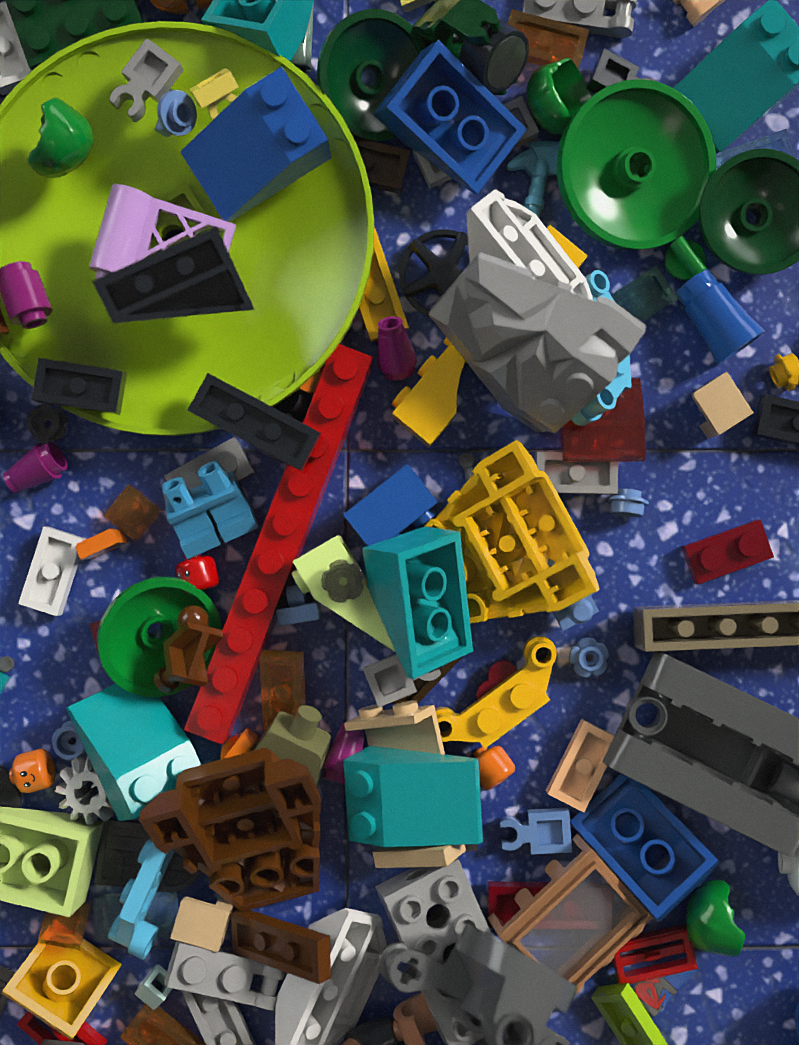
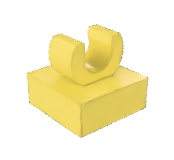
[189,68,239,120]

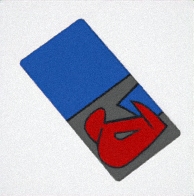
[632,942,700,1016]

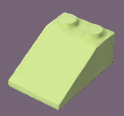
[292,536,395,651]
[0,806,104,917]

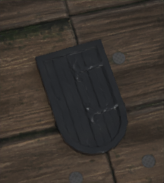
[95,818,201,892]

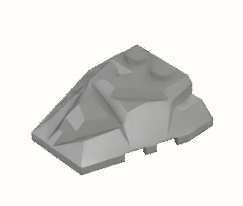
[429,252,646,433]

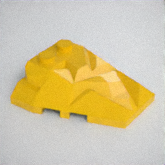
[425,440,599,624]

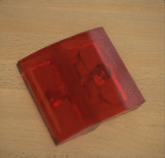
[559,378,646,462]

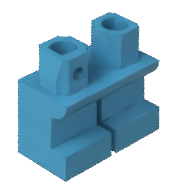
[162,460,259,559]

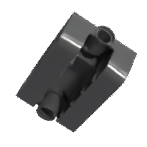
[602,651,799,858]

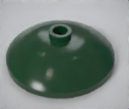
[317,9,427,141]
[699,149,799,275]

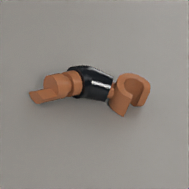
[341,993,437,1045]

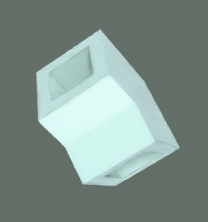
[135,964,173,1010]

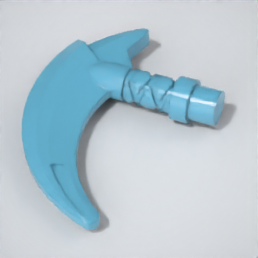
[507,141,560,218]

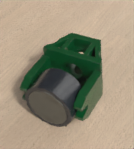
[412,0,529,95]

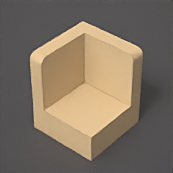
[692,372,754,439]
[170,896,234,952]

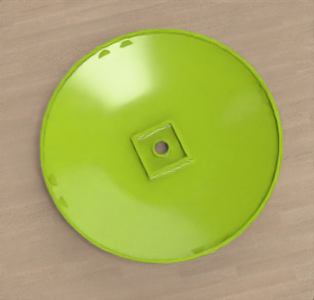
[0,21,374,436]

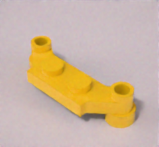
[435,635,557,749]

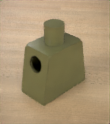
[251,705,331,788]

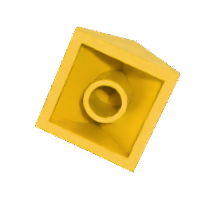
[2,920,122,1040]

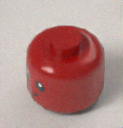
[175,554,220,593]

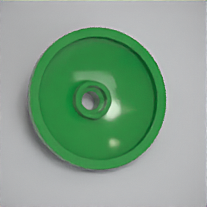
[97,577,222,697]

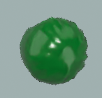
[525,58,592,135]
[27,97,94,178]
[685,879,745,957]

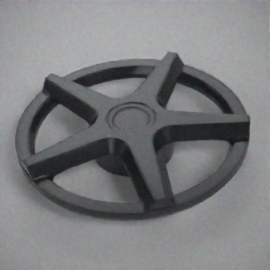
[399,229,469,317]

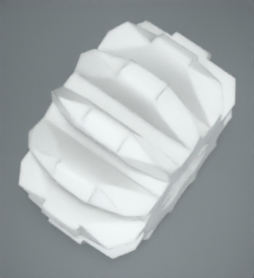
[55,756,113,825]

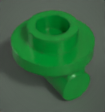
[664,236,707,281]

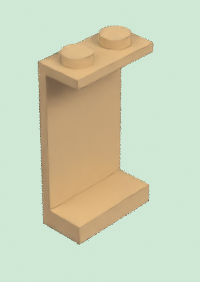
[344,700,466,868]

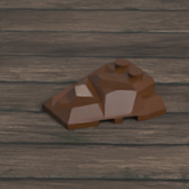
[139,747,321,912]

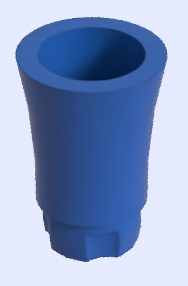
[676,269,766,366]

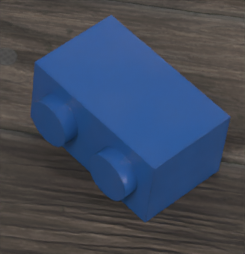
[343,463,438,546]

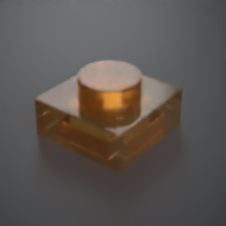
[103,484,163,541]
[38,903,91,950]

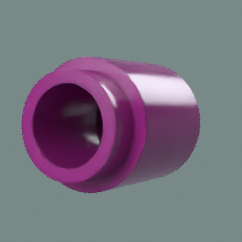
[0,261,53,329]

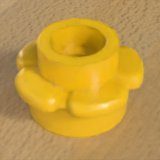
[769,353,799,391]

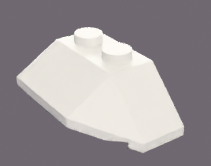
[466,189,593,300]
[275,908,387,1045]

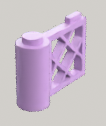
[88,184,236,279]

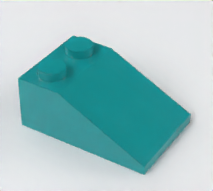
[201,0,314,61]
[674,0,799,155]
[363,526,473,679]
[66,684,201,821]
[343,746,483,847]

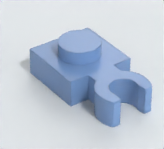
[500,807,572,855]

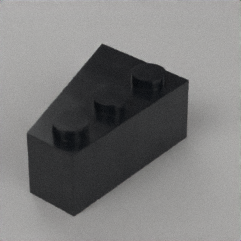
[92,227,255,323]

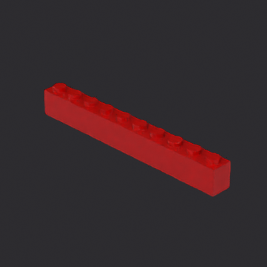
[184,344,374,745]

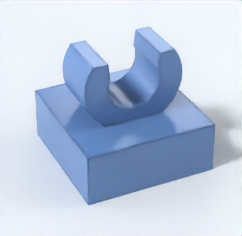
[276,585,322,626]

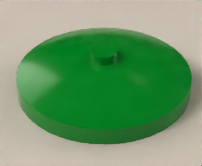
[556,79,716,251]

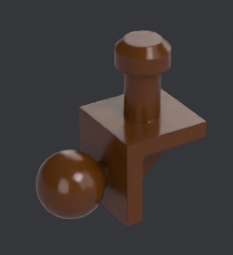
[154,605,223,693]

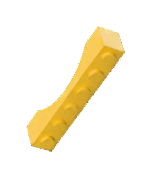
[392,225,587,448]

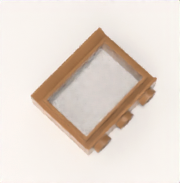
[488,834,653,995]

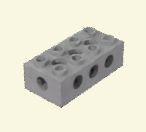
[375,858,493,1045]

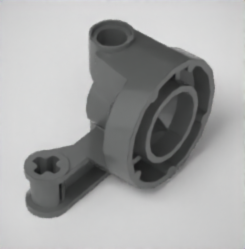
[378,924,578,1045]

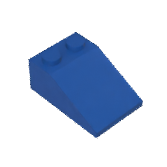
[373,40,527,194]
[180,67,331,222]
[570,773,719,922]

